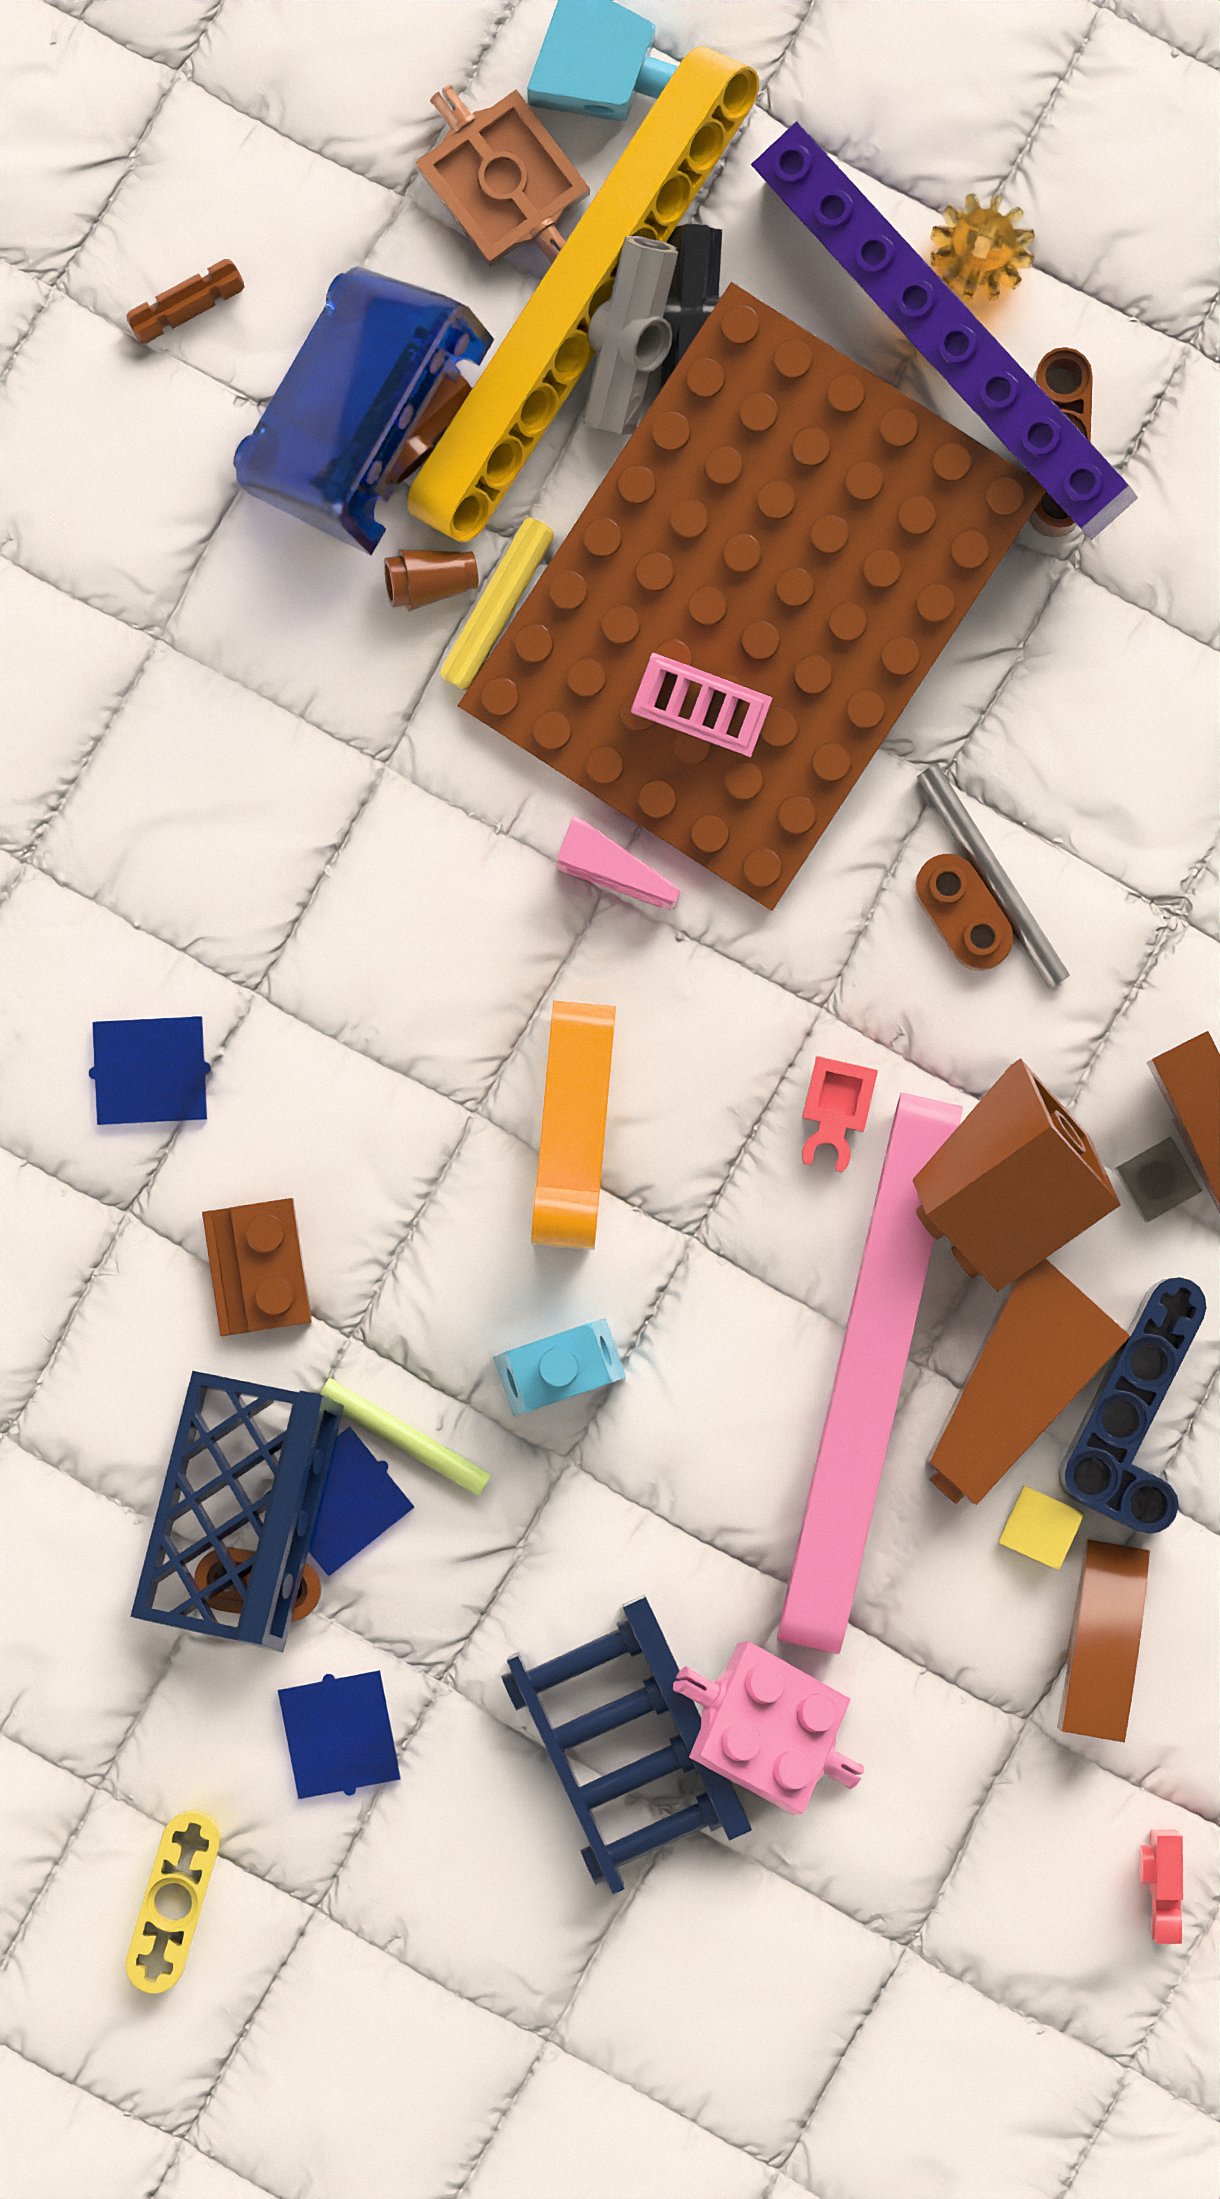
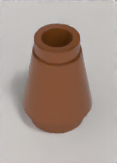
[384,549,479,611]

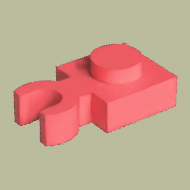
[802,1056,878,1173]
[1139,1830,1183,1944]

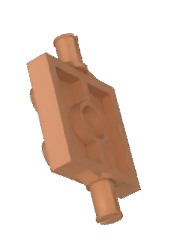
[416,85,590,267]

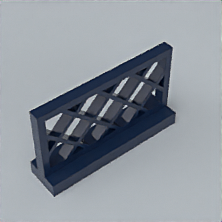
[130,1370,344,1653]

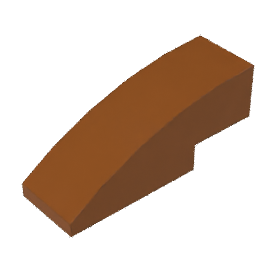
[1146,1031,1220,1213]
[1057,1539,1150,1743]

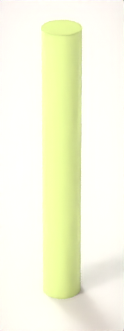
[320,1378,492,1496]

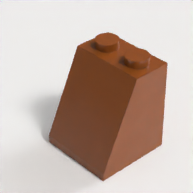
[913,1058,1121,1292]

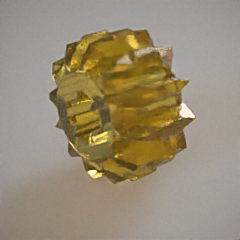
[929,193,1035,301]

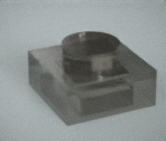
[1114,1136,1202,1223]

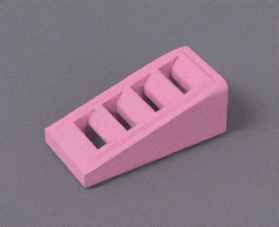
[631,653,773,757]
[557,816,680,911]

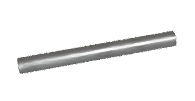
[917,764,1071,989]

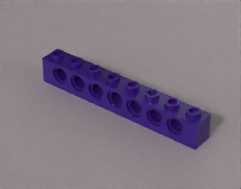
[750,121,1138,541]

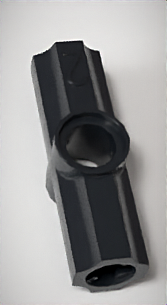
[660,224,722,391]

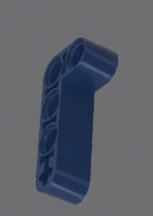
[1058,1277,1207,1534]

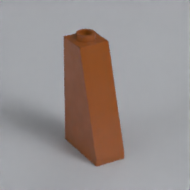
[925,1258,1131,1505]

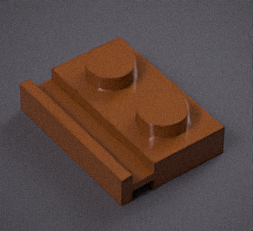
[202,1198,312,1336]

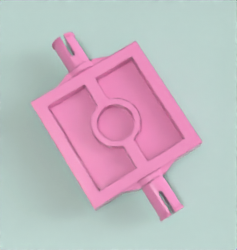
[673,1641,864,1815]

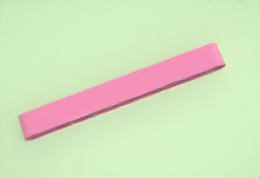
[777,1092,962,1655]

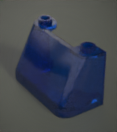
[233,266,495,556]

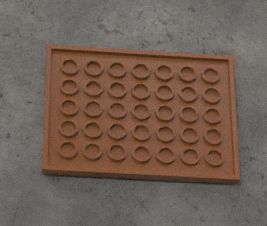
[457,282,1046,911]

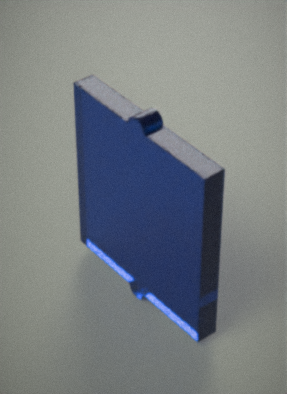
[88,1016,212,1125]
[264,1426,415,1577]
[278,1669,401,1799]

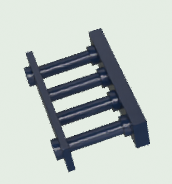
[501,1594,752,1894]

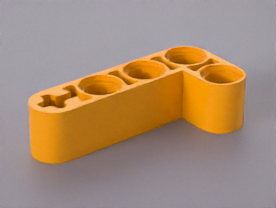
[531,1000,616,1250]

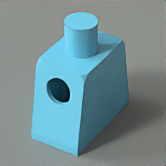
[527,0,678,121]
[493,1318,626,1416]

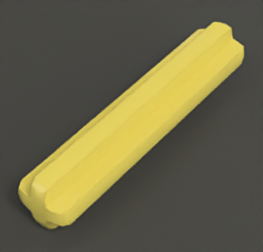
[440,517,554,690]

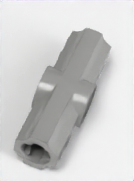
[582,236,678,435]

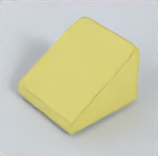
[997,1485,1084,1570]

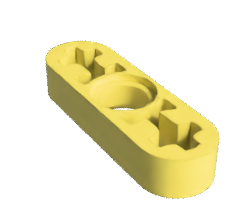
[126,1810,221,1994]

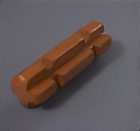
[126,259,245,343]

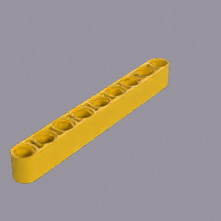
[407,46,759,542]

